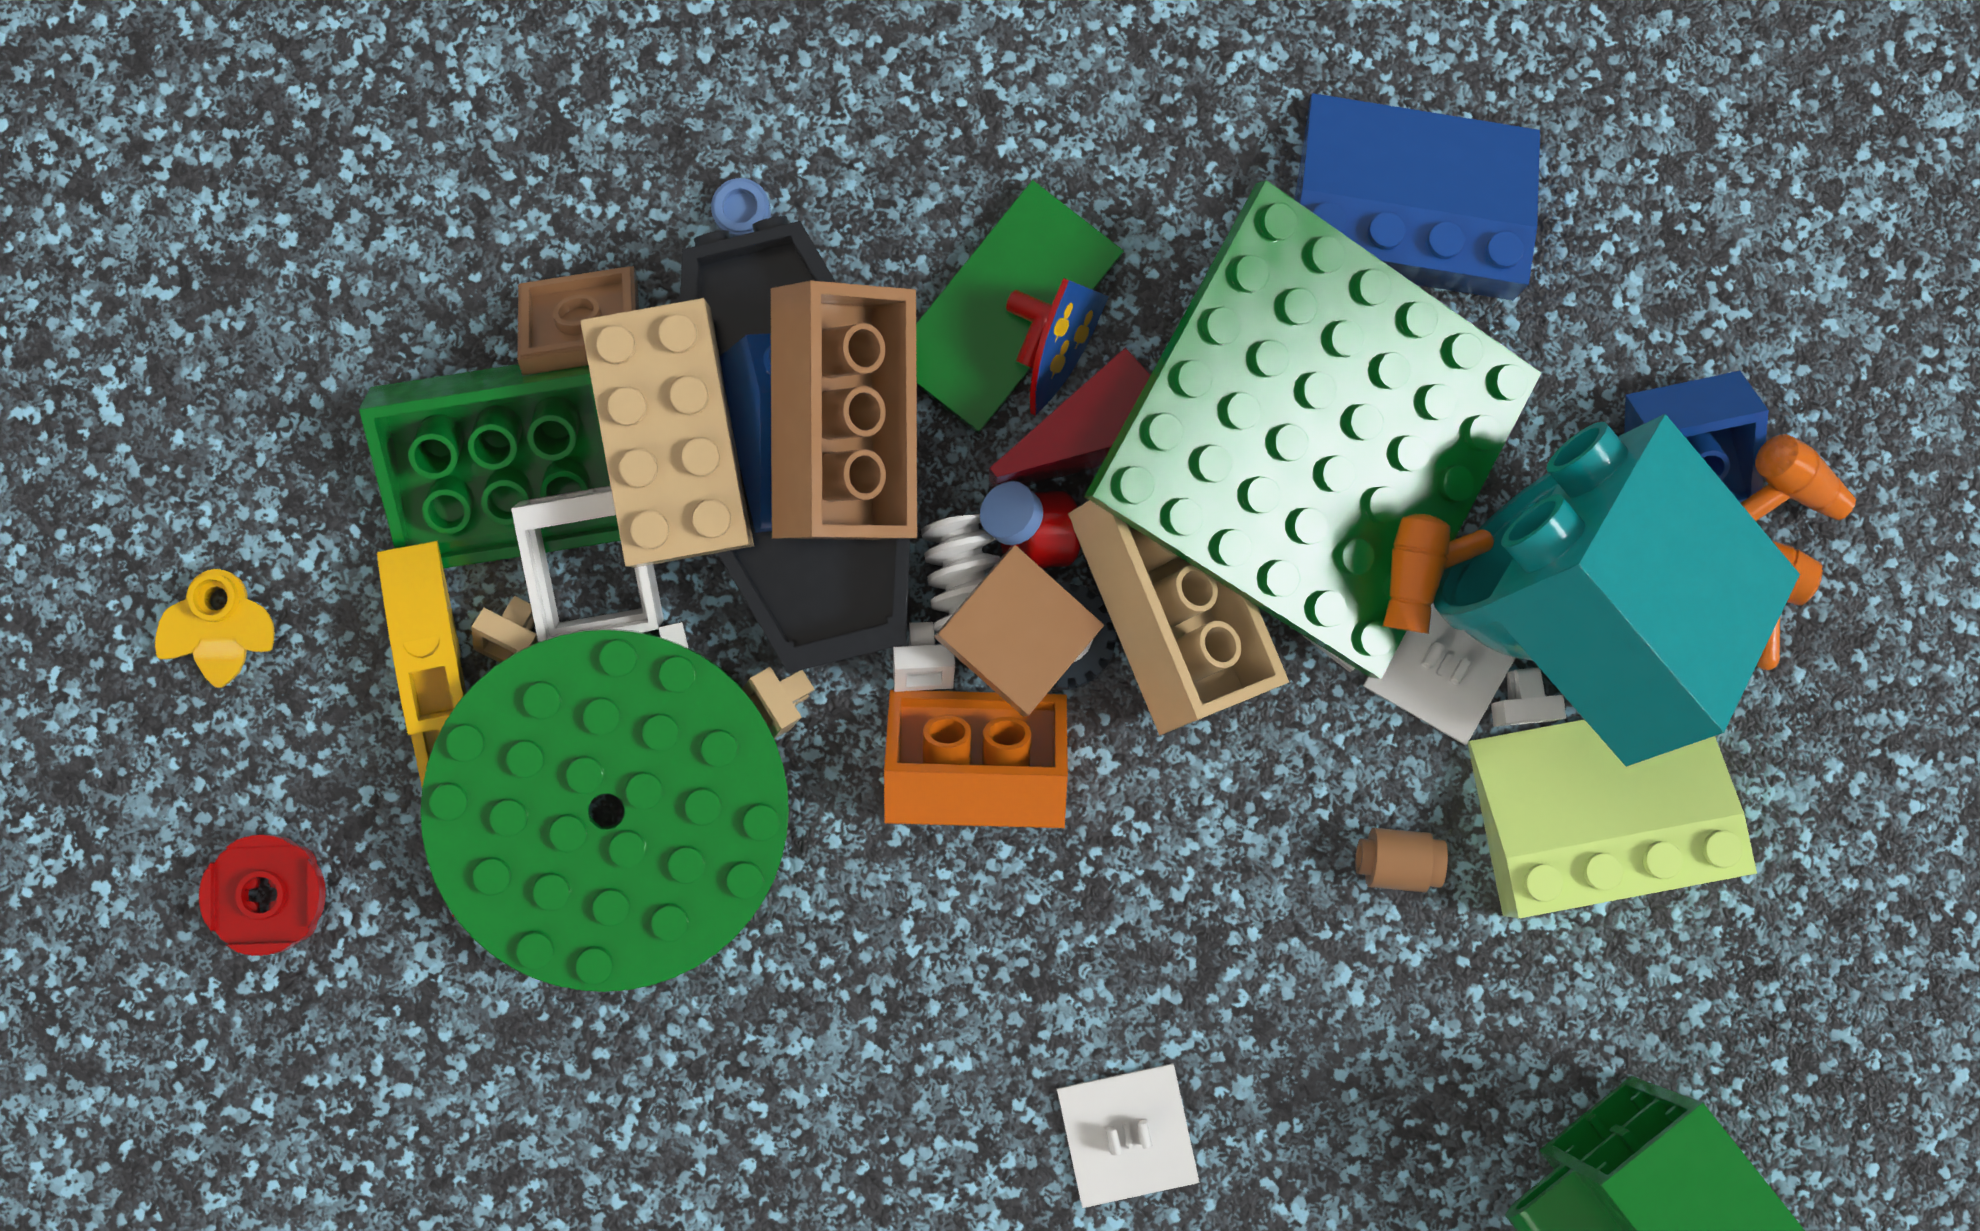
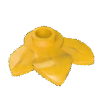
[155,569,275,688]

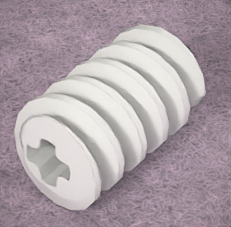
[921,514,1000,633]

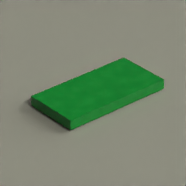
[916,180,1124,435]

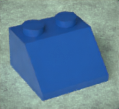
[1624,371,1769,503]

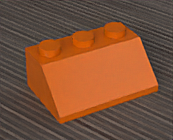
[884,690,1068,828]

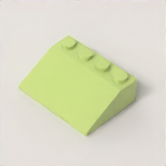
[1468,719,1757,919]

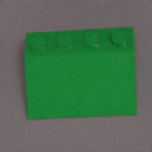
[359,364,621,569]

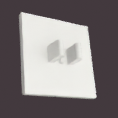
[1363,603,1515,745]
[1057,1063,1200,1208]

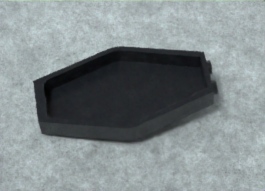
[680,216,910,673]

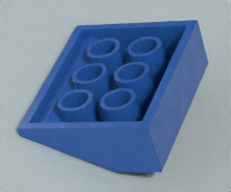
[1294,93,1540,301]

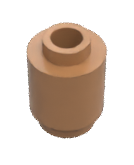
[1355,827,1448,893]

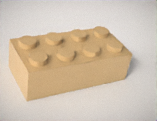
[580,298,754,568]
[1068,500,1289,736]

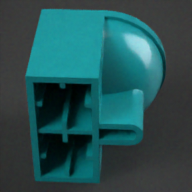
[1433,414,1800,767]

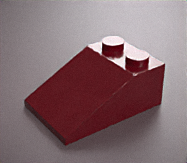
[989,348,1150,489]

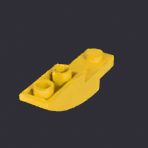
[377,540,467,786]

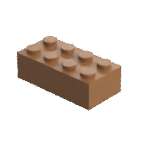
[771,280,917,540]

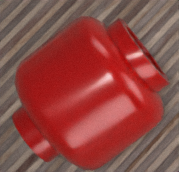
[1000,491,1081,568]

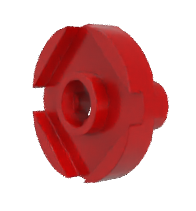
[199,835,326,956]

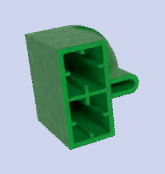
[1505,1076,1805,1231]

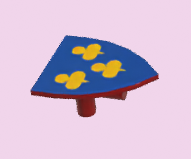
[1006,278,1109,416]

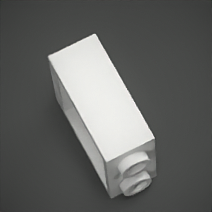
[511,486,664,642]

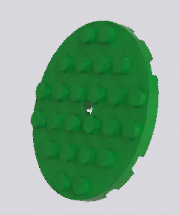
[420,629,789,992]

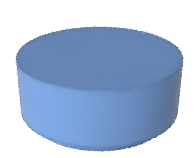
[711,178,771,238]
[980,481,1043,545]

